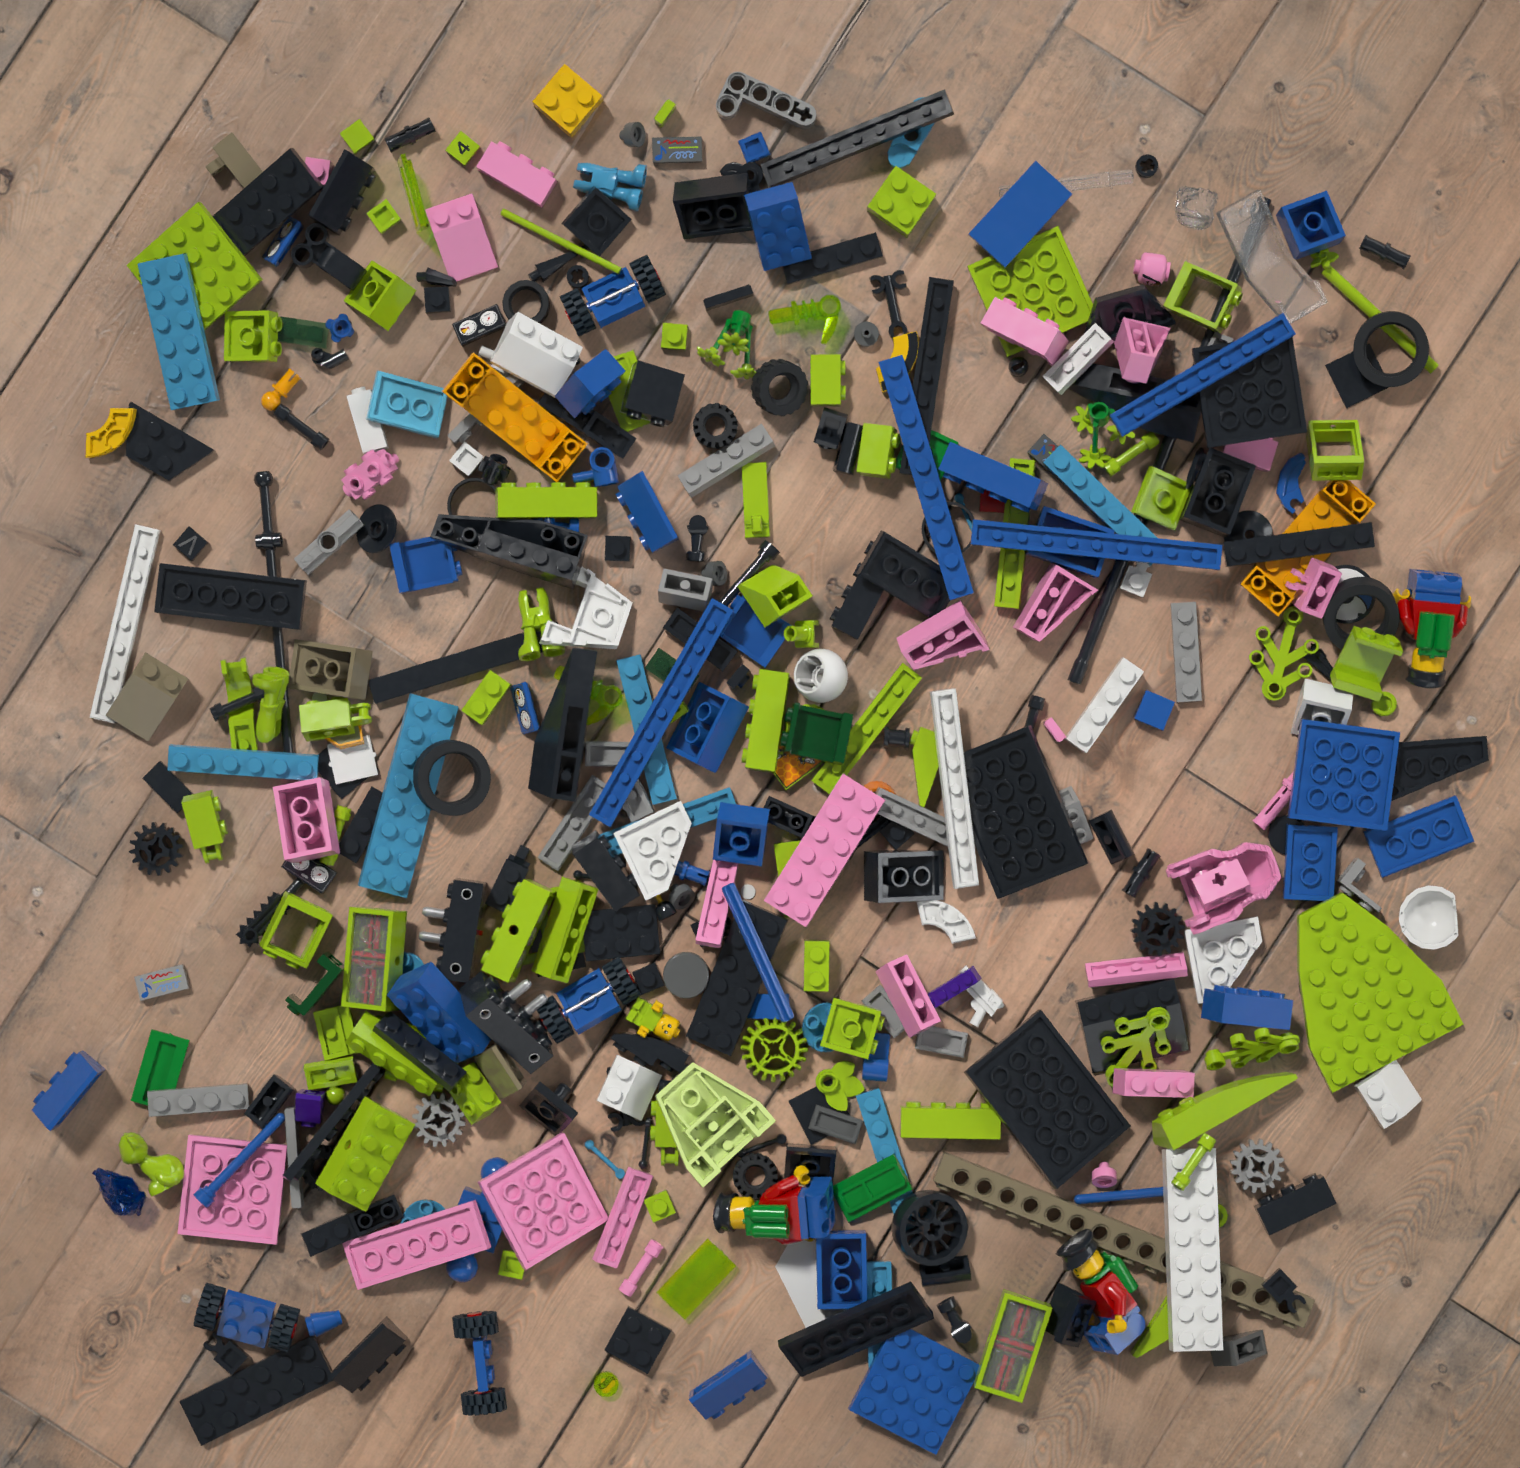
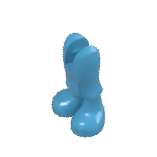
[573,163,647,211]

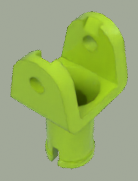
[784,620,819,648]

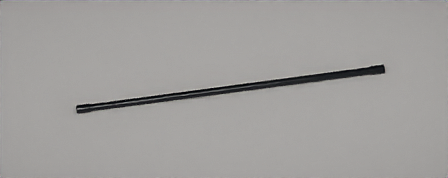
[1067,195,1272,685]

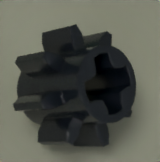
[478,454,511,485]

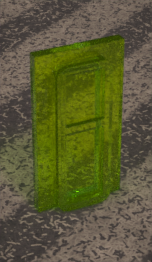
[397,154,429,233]
[656,1238,736,1319]

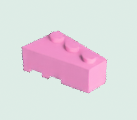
[981,297,1069,366]
[1114,317,1170,384]
[1013,563,1098,642]
[897,600,990,670]

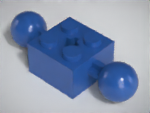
[446,1157,509,1283]

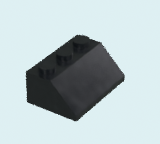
[308,149,376,236]
[673,173,753,240]
[329,1316,408,1393]

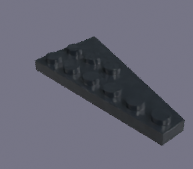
[1391,736,1489,801]

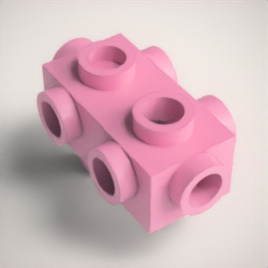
[341,449,399,500]

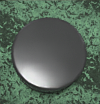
[663,952,709,999]

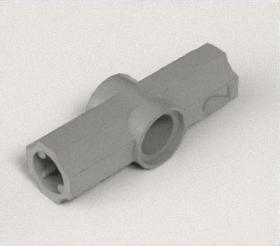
[294,509,364,575]

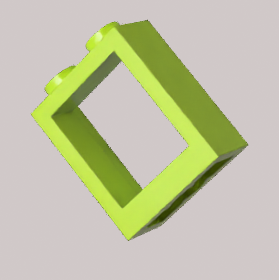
[1163,261,1243,334]
[1306,420,1364,481]
[259,891,333,969]

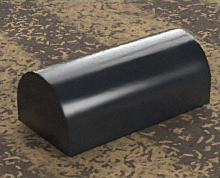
[833,422,863,475]
[1089,809,1134,865]
[244,1074,295,1129]
[919,1255,972,1287]

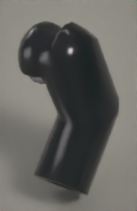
[311,348,349,369]

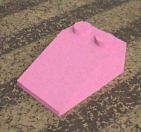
[425,194,498,282]

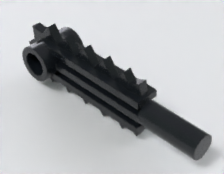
[235,878,305,948]

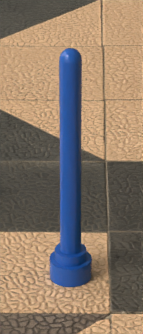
[193,1113,285,1208]
[1074,1187,1164,1204]

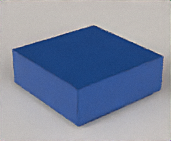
[738,132,770,163]

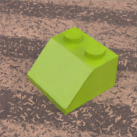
[344,260,417,331]

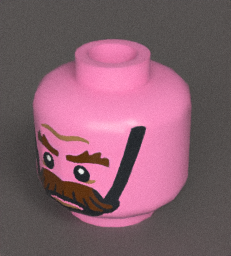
[1133,252,1171,287]

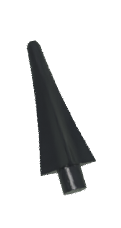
[528,244,589,282]

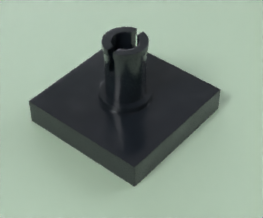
[519,1081,578,1136]

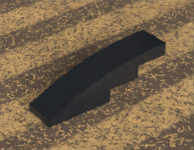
[538,392,637,459]

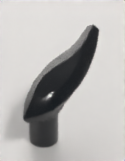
[1186,447,1207,490]

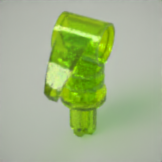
[768,295,841,345]
[554,665,624,725]

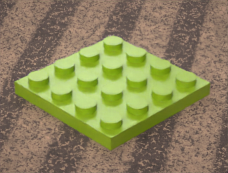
[127,202,263,331]
[967,226,1093,357]

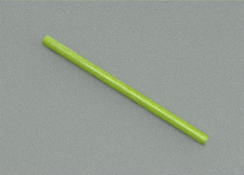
[500,208,622,274]

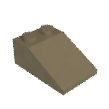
[288,639,373,700]
[106,652,188,741]
[474,1043,527,1100]

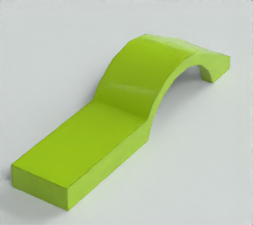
[220,657,258,750]

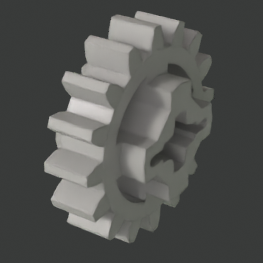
[412,1093,466,1147]
[1230,1138,1285,1193]

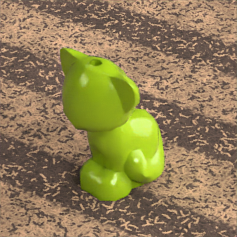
[119,1132,184,1196]

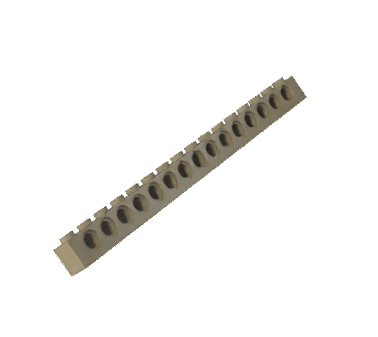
[933,1151,1315,1329]

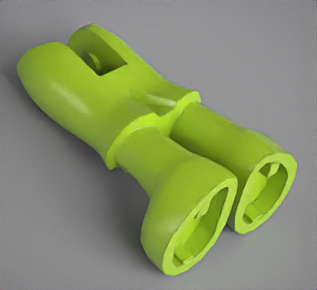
[518,587,565,661]
[252,667,290,743]

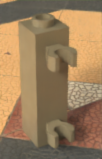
[205,132,263,188]

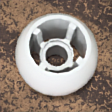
[794,649,848,703]

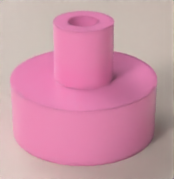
[1092,1162,1117,1188]

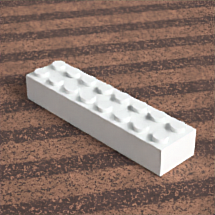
[1162,1148,1223,1352]

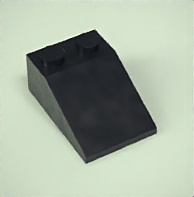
[1180,448,1256,538]
[864,850,944,903]

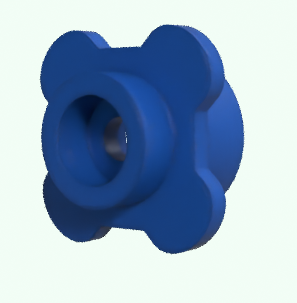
[325,314,354,342]

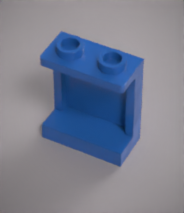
[389,537,463,594]
[720,595,792,668]

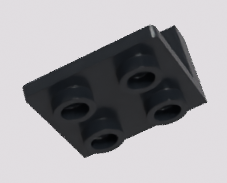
[1045,1283,1097,1348]

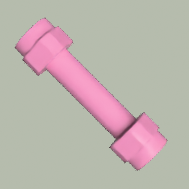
[619,1239,663,1297]

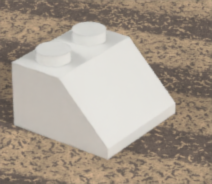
[1291,679,1353,735]
[596,1055,662,1121]
[1353,1060,1422,1129]

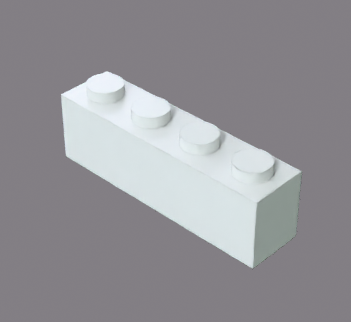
[1065,657,1144,753]

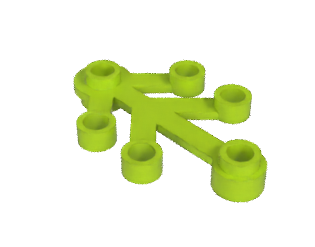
[1249,606,1319,701]
[1101,1007,1171,1087]
[1204,1028,1300,1070]

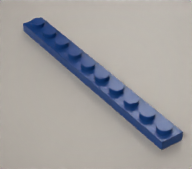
[879,355,974,600]
[970,519,1223,570]
[589,598,734,827]

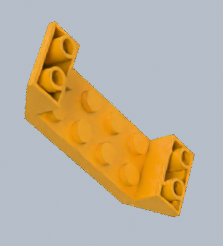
[442,352,588,482]
[1240,480,1376,617]

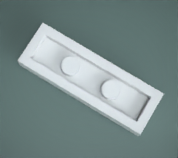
[1043,323,1114,395]

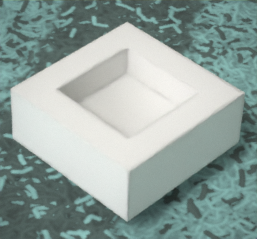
[449,441,484,476]

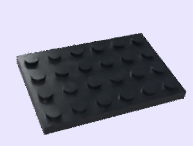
[964,725,1088,899]
[964,1010,1131,1189]

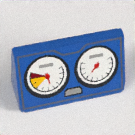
[262,217,304,267]
[510,682,540,734]

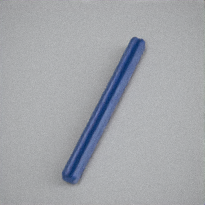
[722,883,794,1022]

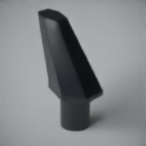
[416,268,457,287]

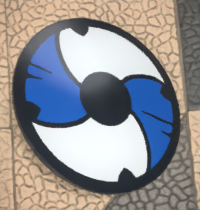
[1335,565,1376,624]

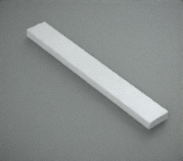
[90,524,161,723]
[930,688,979,889]

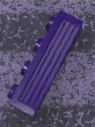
[927,966,982,1008]

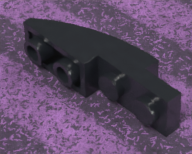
[764,796,857,860]
[611,1032,690,1073]
[300,1194,404,1257]

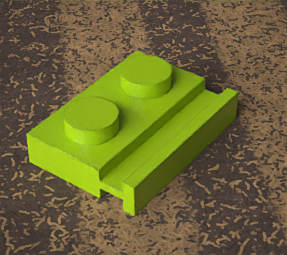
[313,1006,357,1061]

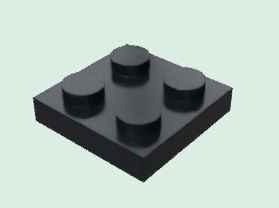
[561,186,632,257]
[604,1306,672,1374]

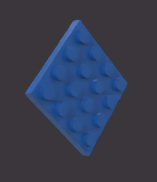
[1287,719,1400,831]
[848,1329,979,1455]

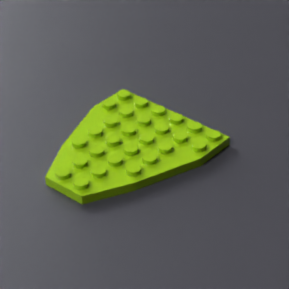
[1297,892,1464,1093]

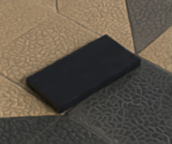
[856,530,950,618]

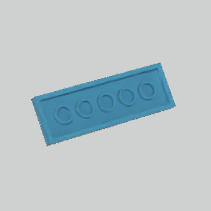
[138,253,220,410]

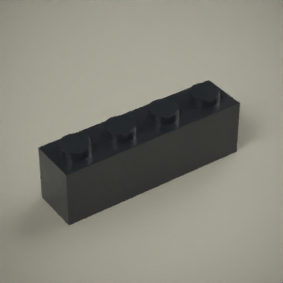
[830,541,884,640]

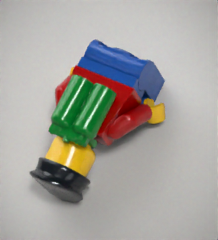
[1393,569,1471,689]
[713,1165,836,1245]
[1055,1229,1145,1355]

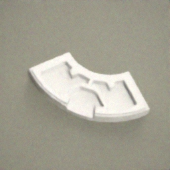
[916,900,976,944]

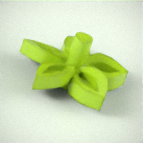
[1310,248,1339,270]

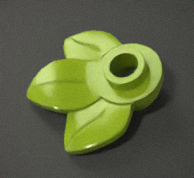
[816,1061,865,1111]

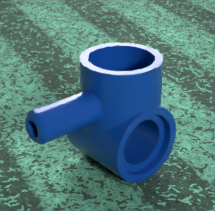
[572,447,619,487]

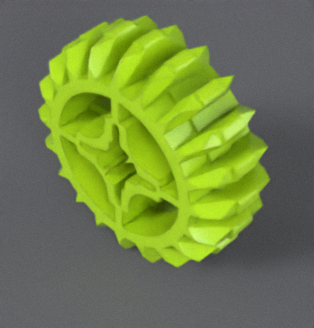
[741,1017,808,1082]

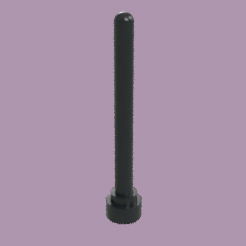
[719,540,780,607]

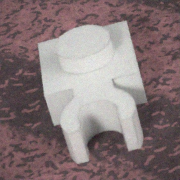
[1119,562,1152,598]

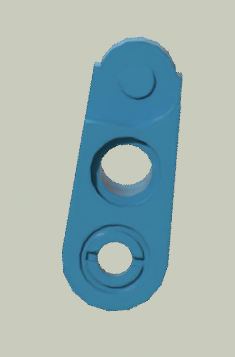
[887,97,936,169]

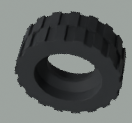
[751,359,809,416]

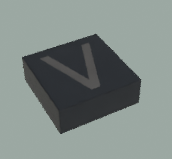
[173,526,209,561]

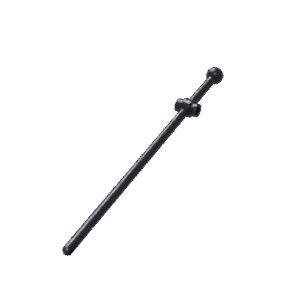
[254,471,294,753]

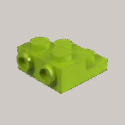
[224,310,282,362]
[820,997,885,1059]

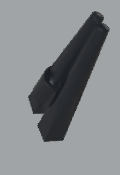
[1304,643,1333,681]

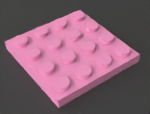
[478,1133,608,1270]
[178,1134,287,1245]

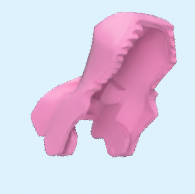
[1166,842,1281,935]

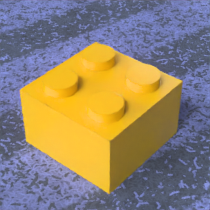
[532,64,603,138]

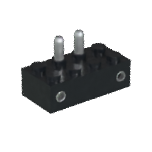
[419,878,487,983]
[459,971,553,1074]

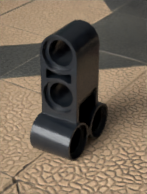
[291,223,367,291]

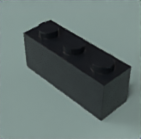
[572,830,640,912]
[1254,1173,1337,1236]

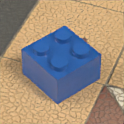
[1276,191,1346,260]
[555,349,625,418]
[713,802,770,867]

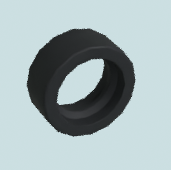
[502,280,550,324]

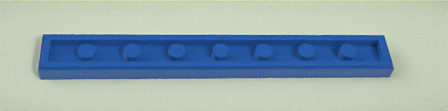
[1109,313,1296,437]

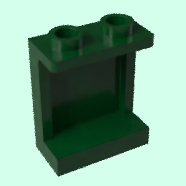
[780,702,854,765]
[285,952,344,1016]

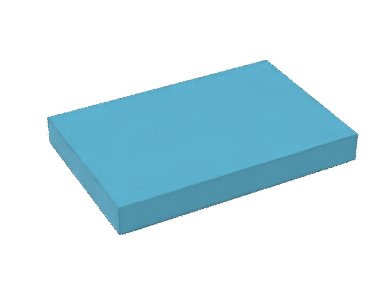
[366,371,448,438]

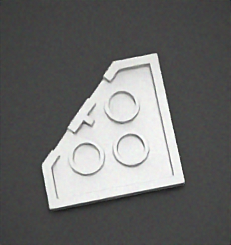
[613,801,692,900]
[1184,916,1262,1004]

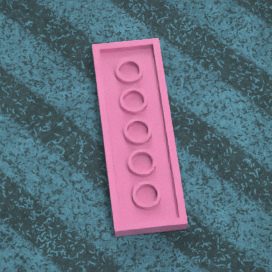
[764,774,886,927]
[342,1200,491,1290]

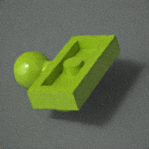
[304,1056,358,1105]

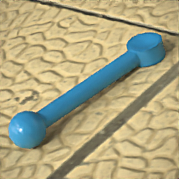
[954,493,972,532]
[585,1140,625,1179]

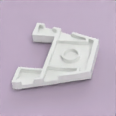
[539,567,633,649]

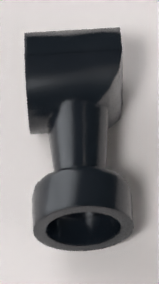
[686,515,709,562]
[936,1296,972,1343]

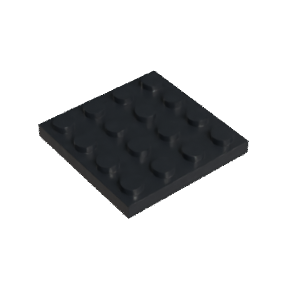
[1192,336,1307,448]

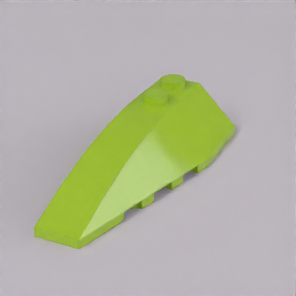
[1152,1072,1298,1150]

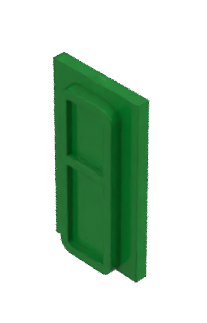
[131,1029,190,1106]
[833,1154,913,1223]

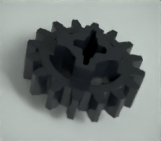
[129,822,184,876]
[1130,902,1185,956]

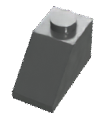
[1210,1330,1267,1367]

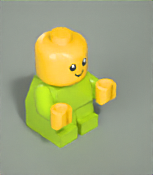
[626,996,681,1041]

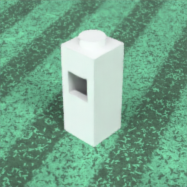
[347,387,389,455]

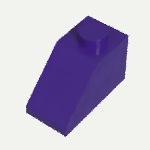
[295,1089,326,1127]

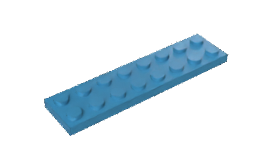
[358,693,459,898]

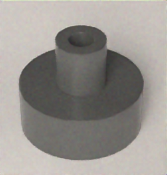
[619,122,646,147]
[854,321,879,347]
[701,561,727,586]
[669,884,695,910]

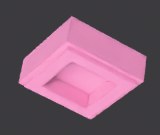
[1043,717,1066,742]

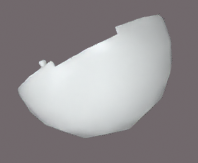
[1399,886,1458,950]

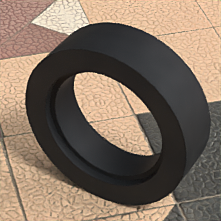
[1353,311,1429,387]
[1322,577,1399,650]
[413,740,491,816]

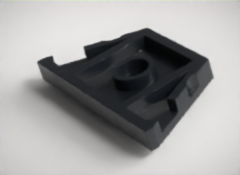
[1084,284,1176,342]
[126,402,214,481]

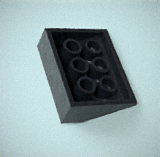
[1075,978,1189,1073]

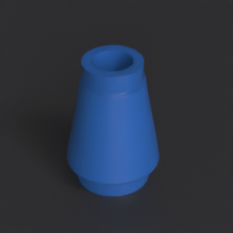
[304,1310,343,1337]

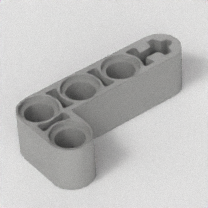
[716,72,816,129]

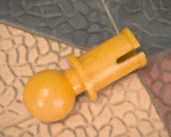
[261,368,301,411]

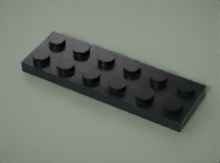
[213,148,324,257]
[154,563,307,630]
[686,899,789,1056]
[778,1281,934,1377]
[179,1335,334,1446]

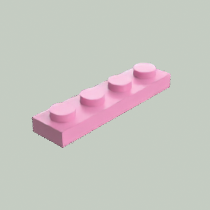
[695,860,739,948]
[1085,952,1188,988]
[592,1167,653,1268]

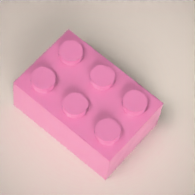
[273,777,340,863]

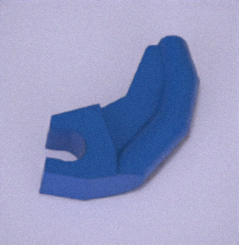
[1276,453,1306,514]

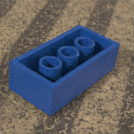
[939,442,1049,513]
[387,962,491,1063]

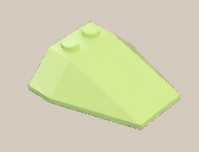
[655,1062,776,1188]

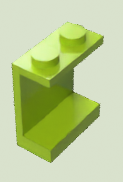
[1330,626,1403,702]

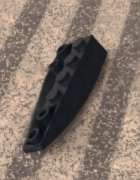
[1068,364,1201,443]
[430,514,588,590]
[528,647,597,802]

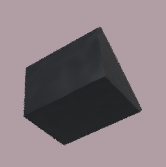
[784,1143,837,1184]

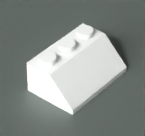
[490,312,583,398]

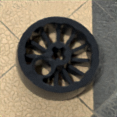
[892,1190,968,1266]

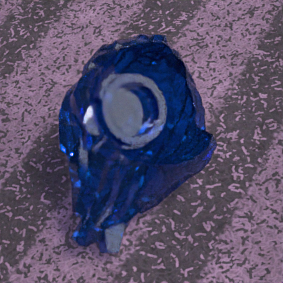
[92,1168,146,1216]

